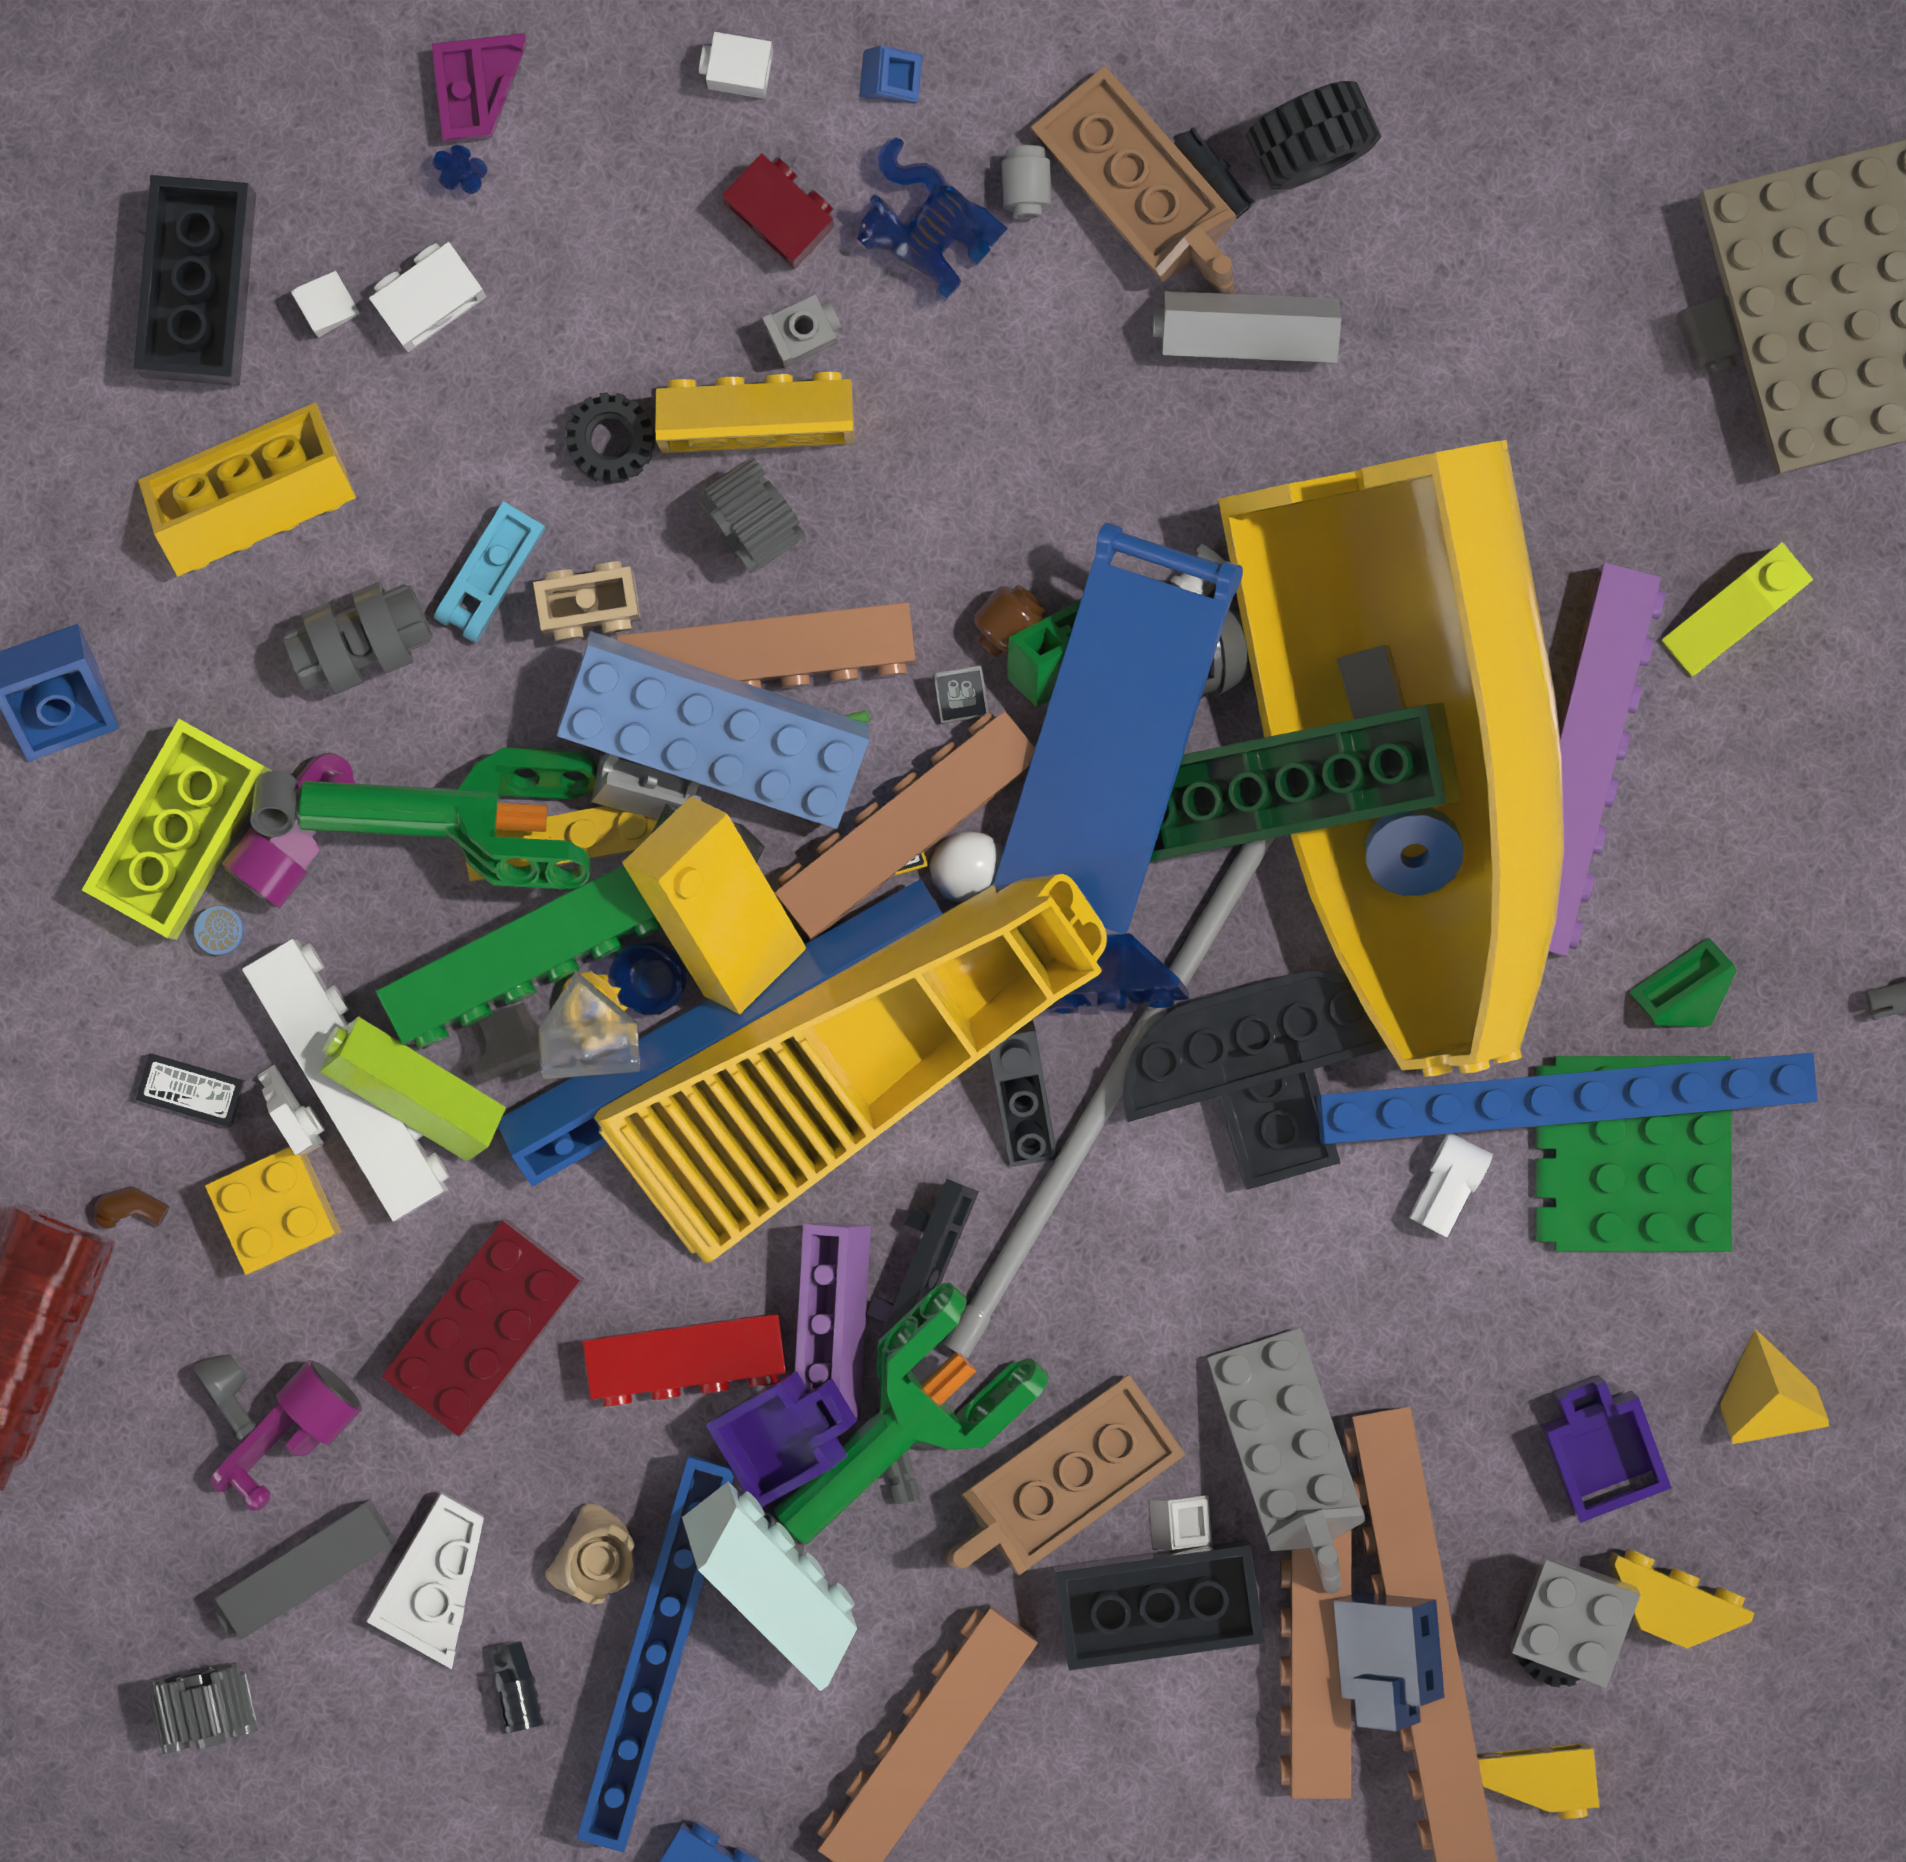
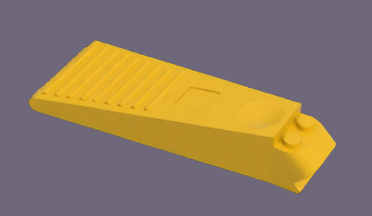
[594,874,1107,1263]

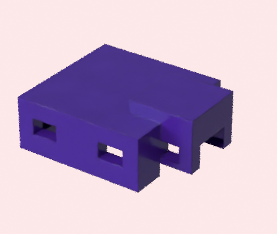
[706,1371,857,1507]
[1541,1375,1672,1523]

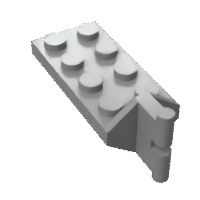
[1207,1328,1365,1594]

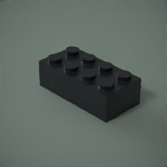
[134,175,256,386]
[1054,1540,1265,1671]

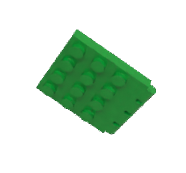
[1535,1056,1732,1252]

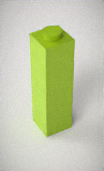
[319,1016,506,1162]

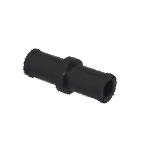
[1174,127,1256,219]

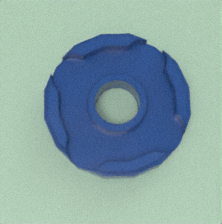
[1365,807,1463,896]

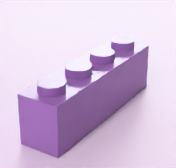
[795,1222,871,1421]

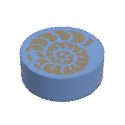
[194,906,245,955]

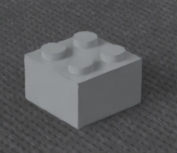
[1510,1553,1641,1688]

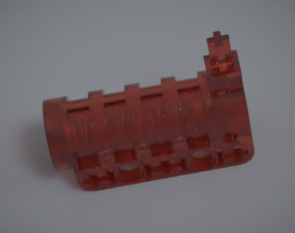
[0,1204,115,1491]

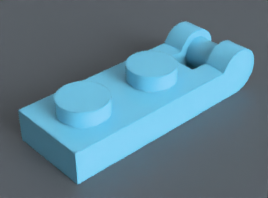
[434,501,546,644]

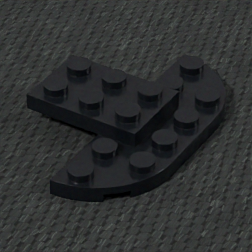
[1123,971,1388,1190]

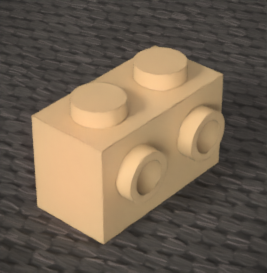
[533,561,641,642]

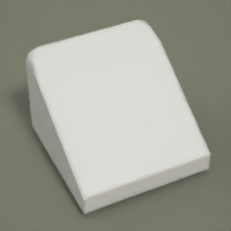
[291,271,361,338]
[1149,1495,1213,1550]

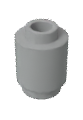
[1002,145,1051,220]

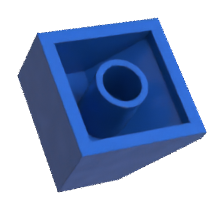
[0,623,119,762]

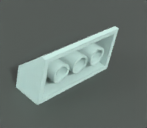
[682,1482,857,1691]

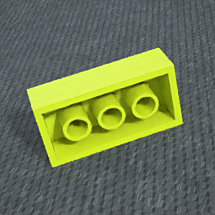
[82,719,272,940]

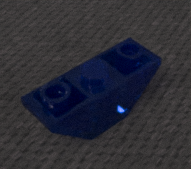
[1046,933,1189,1014]

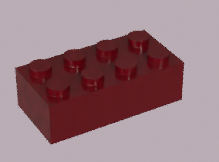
[381,1219,584,1437]

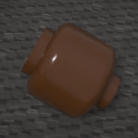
[974,584,1046,657]

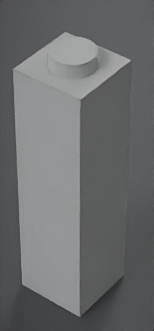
[1153,291,1341,363]

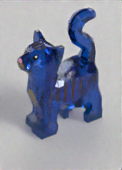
[856,137,1008,301]

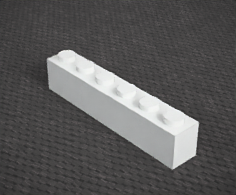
[242,939,450,1222]

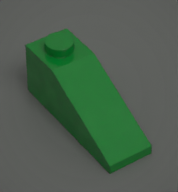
[1007,601,1081,707]

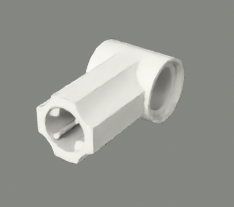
[1409,1133,1493,1237]

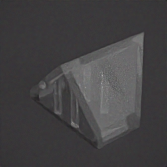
[539,971,640,1079]

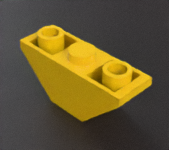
[1608,1548,1755,1649]

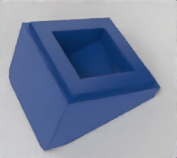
[860,45,923,103]

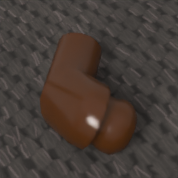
[94,1186,170,1229]

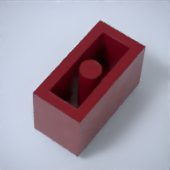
[722,153,834,269]

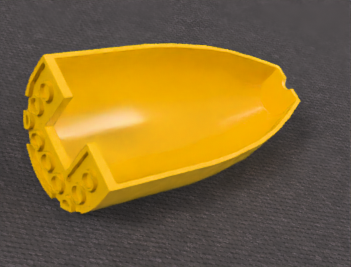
[1218,440,1564,1077]

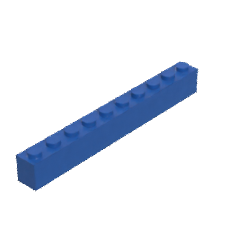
[498,879,942,1187]
[1316,1052,1818,1144]

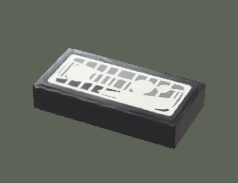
[136,1053,246,1127]

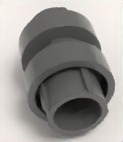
[283,581,433,694]

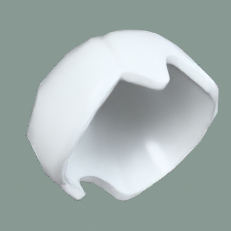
[929,831,1004,904]

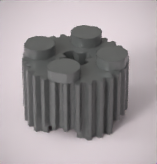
[696,456,806,574]
[149,1662,258,1754]

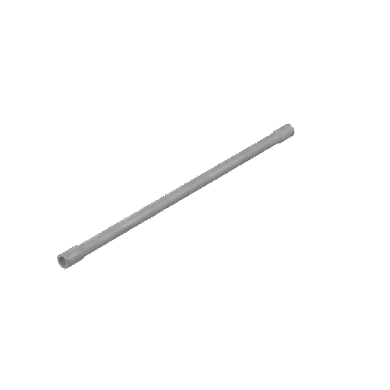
[943,838,1275,1358]

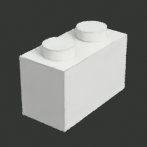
[369,242,487,352]

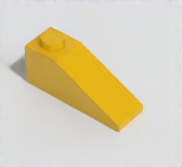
[1477,1743,1600,1819]

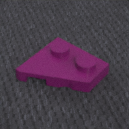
[432,33,527,143]

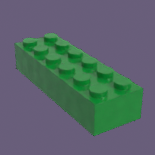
[376,865,663,1049]

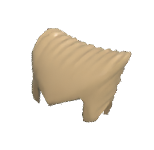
[545,1503,635,1605]

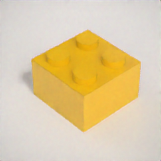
[205,1147,342,1275]

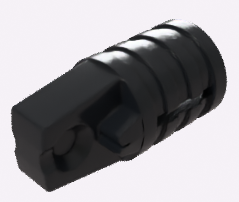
[489,1641,544,1734]

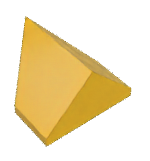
[1720,1329,1829,1444]

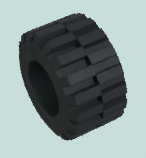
[1246,81,1382,190]

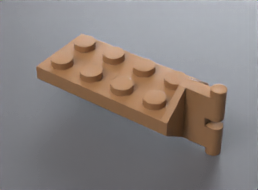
[1031,66,1236,294]
[943,1375,1186,1575]

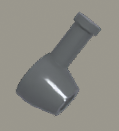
[192,1354,258,1443]

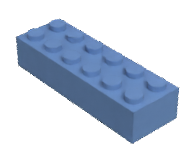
[557,631,870,829]

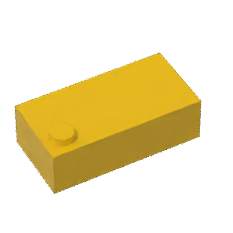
[622,796,807,1015]

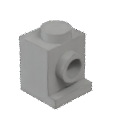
[762,294,841,368]

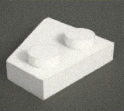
[258,1065,325,1155]

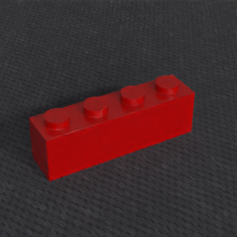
[583,1313,787,1407]

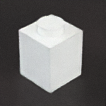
[699,32,773,99]

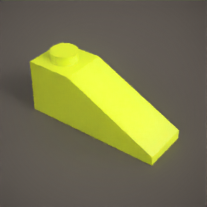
[1661,542,1813,677]

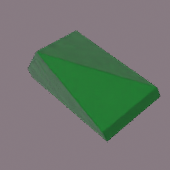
[1629,937,1737,1027]

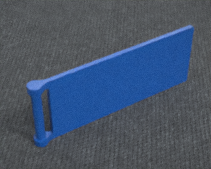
[994,522,1243,933]

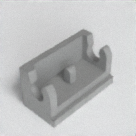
[591,753,702,822]

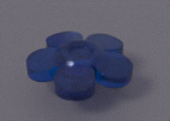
[432,145,487,194]

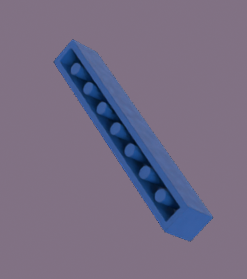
[576,1453,735,1853]

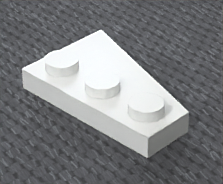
[366,1491,484,1669]

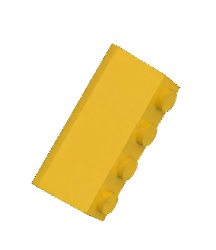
[655,372,855,453]
[138,402,356,577]

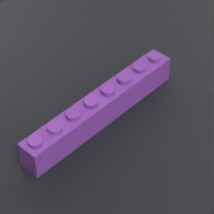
[1548,563,1666,957]

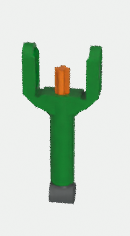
[250,748,597,889]
[763,1282,1049,1556]

